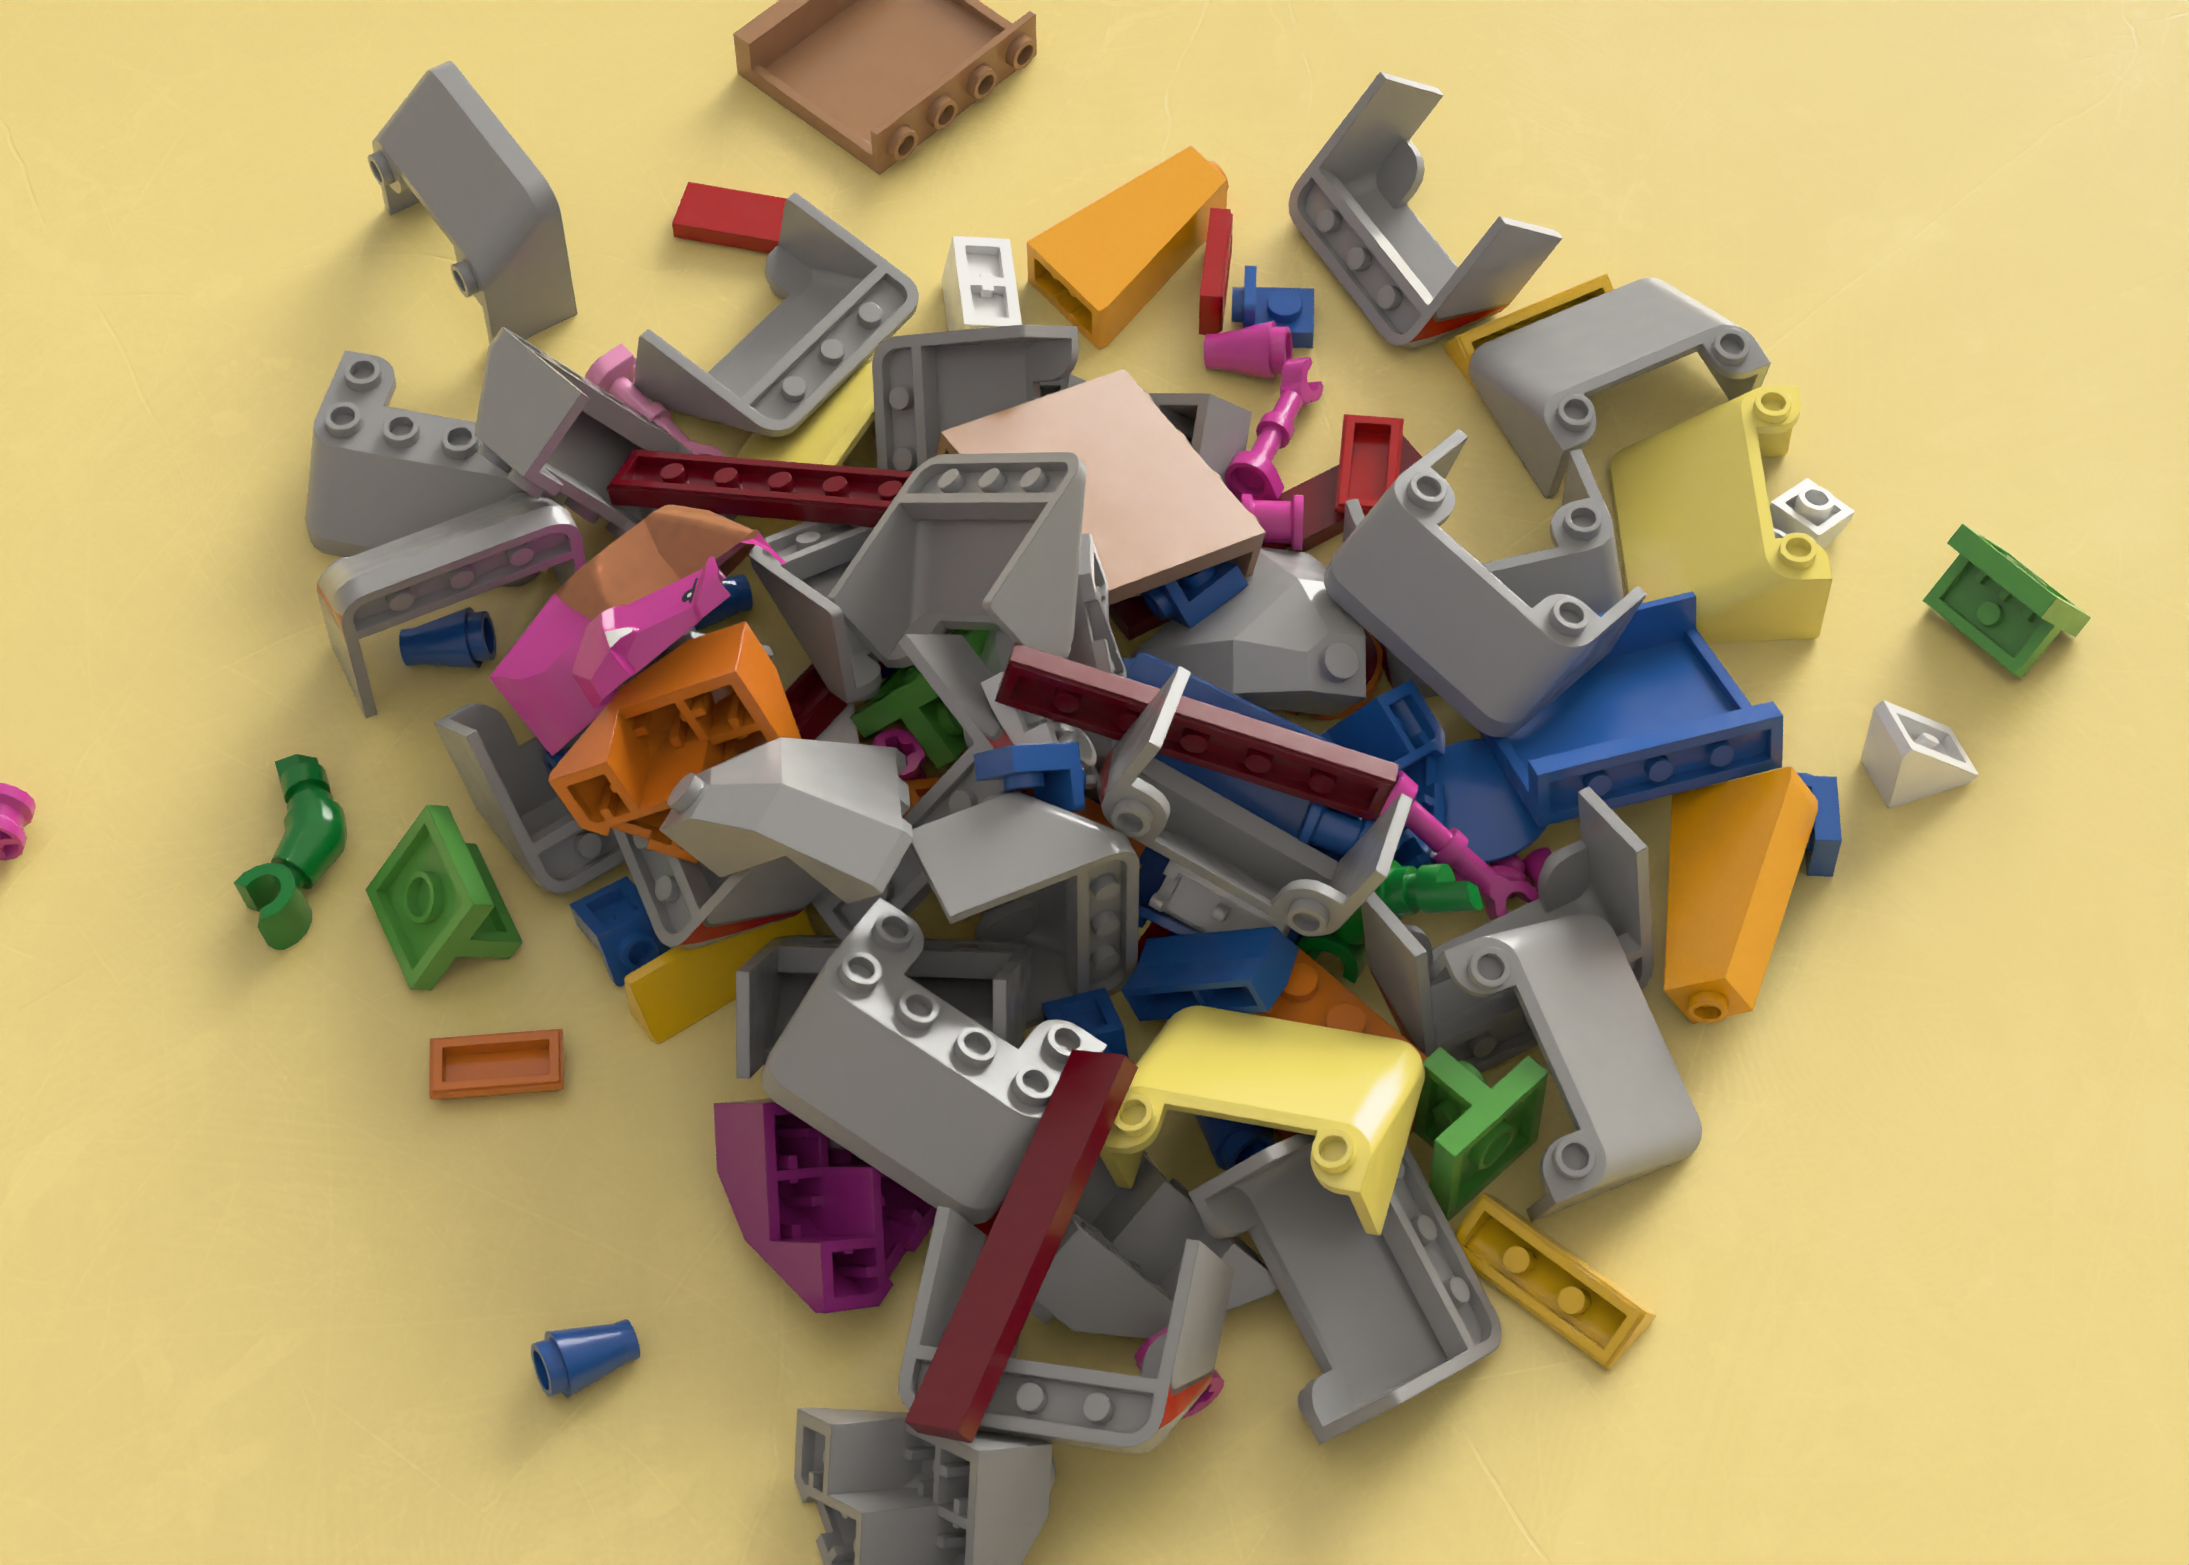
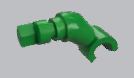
[234,754,347,950]
[1295,860,1484,984]

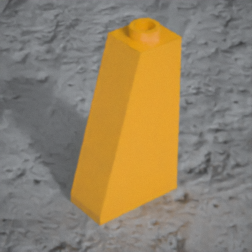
[1027,146,1229,350]
[1664,766,1818,1024]

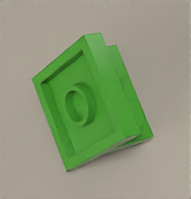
[1922,523,2091,678]
[850,630,989,769]
[365,805,523,990]
[1414,1047,1549,1222]

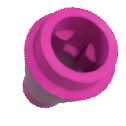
[1204,321,1293,380]

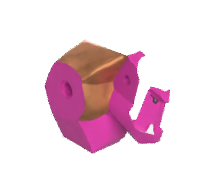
[489,505,787,756]

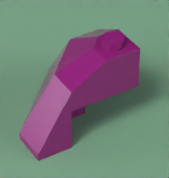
[714,1098,937,1313]

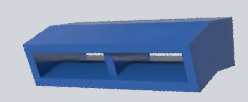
[1121,926,1299,1021]

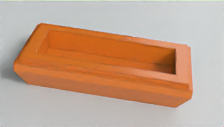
[429,1029,564,1100]

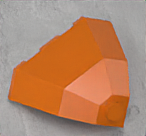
[548,621,801,864]

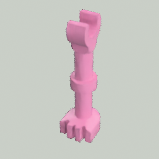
[585,343,725,457]

